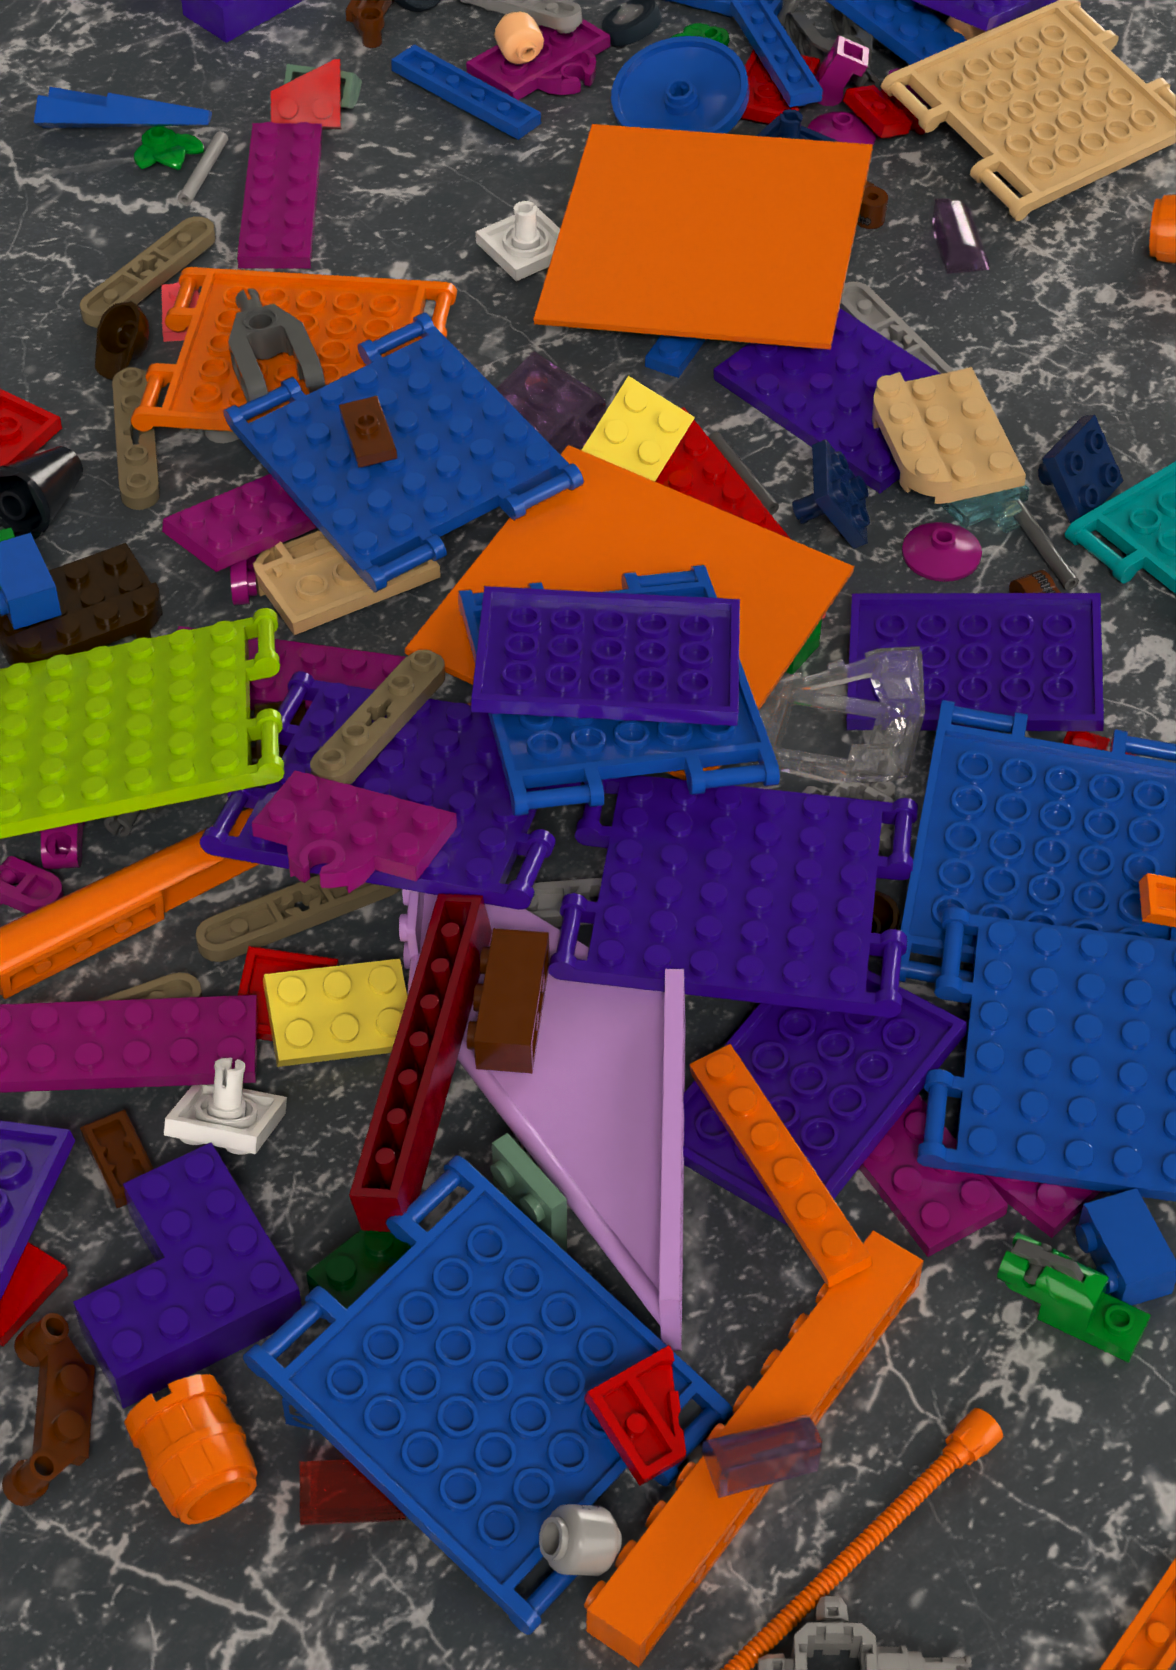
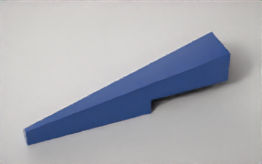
[33,87,212,128]

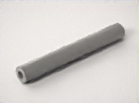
[178,131,228,206]

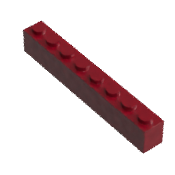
[349,894,492,1232]

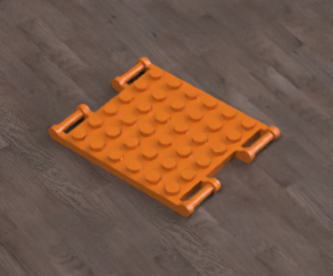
[131,267,457,431]

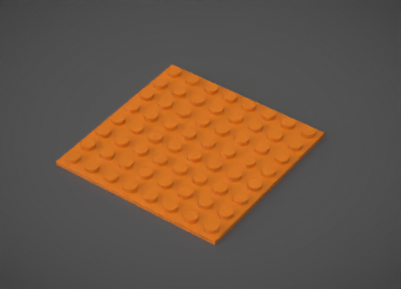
[533,124,873,350]
[405,445,854,780]

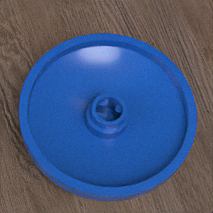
[611,36,750,134]

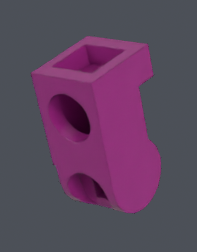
[815,35,869,106]
[39,822,85,870]

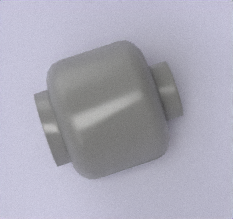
[539,1504,622,1576]

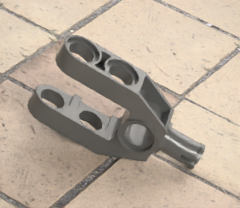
[785,7,879,88]
[228,288,326,403]

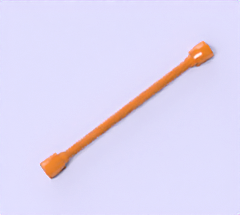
[720,1408,1003,1670]

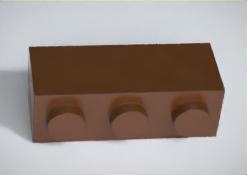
[467,928,550,1074]

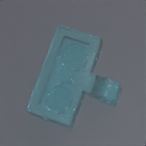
[941,485,1029,533]

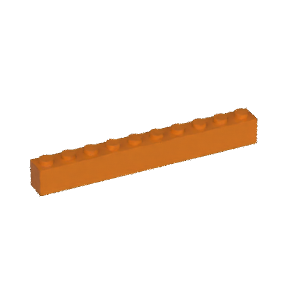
[584,1230,924,1667]

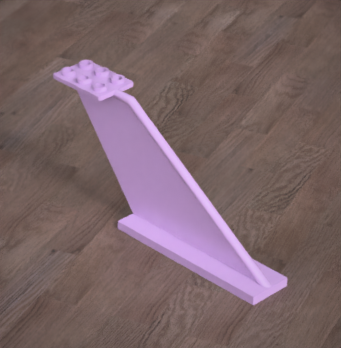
[399,889,686,1351]

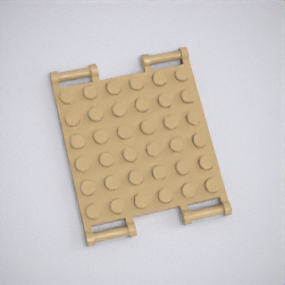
[881,0,1176,221]

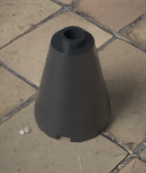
[0,446,83,539]

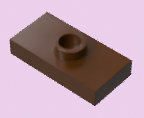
[339,396,397,468]
[80,1109,154,1209]

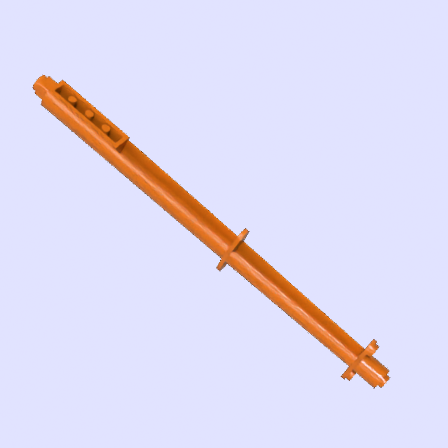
[0,702,471,1000]

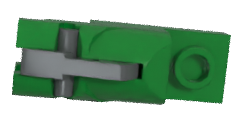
[997,1232,1151,1363]

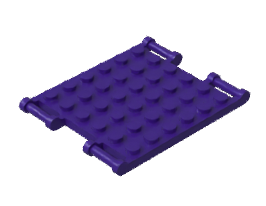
[200,671,581,910]
[548,775,918,1017]

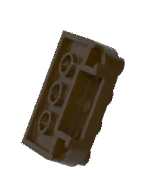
[0,543,163,665]

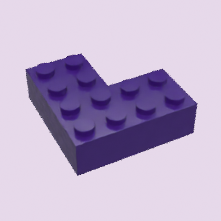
[73,1142,302,1409]

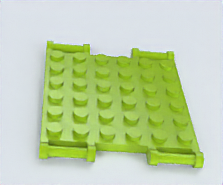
[0,608,284,839]

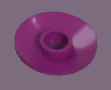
[808,111,876,145]
[902,522,982,582]

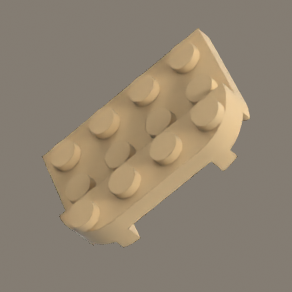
[872,367,1026,504]
[253,530,440,635]

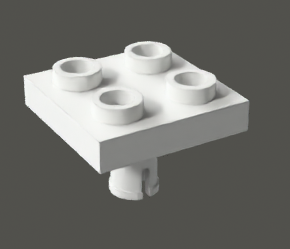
[476,201,560,281]
[164,1058,287,1155]

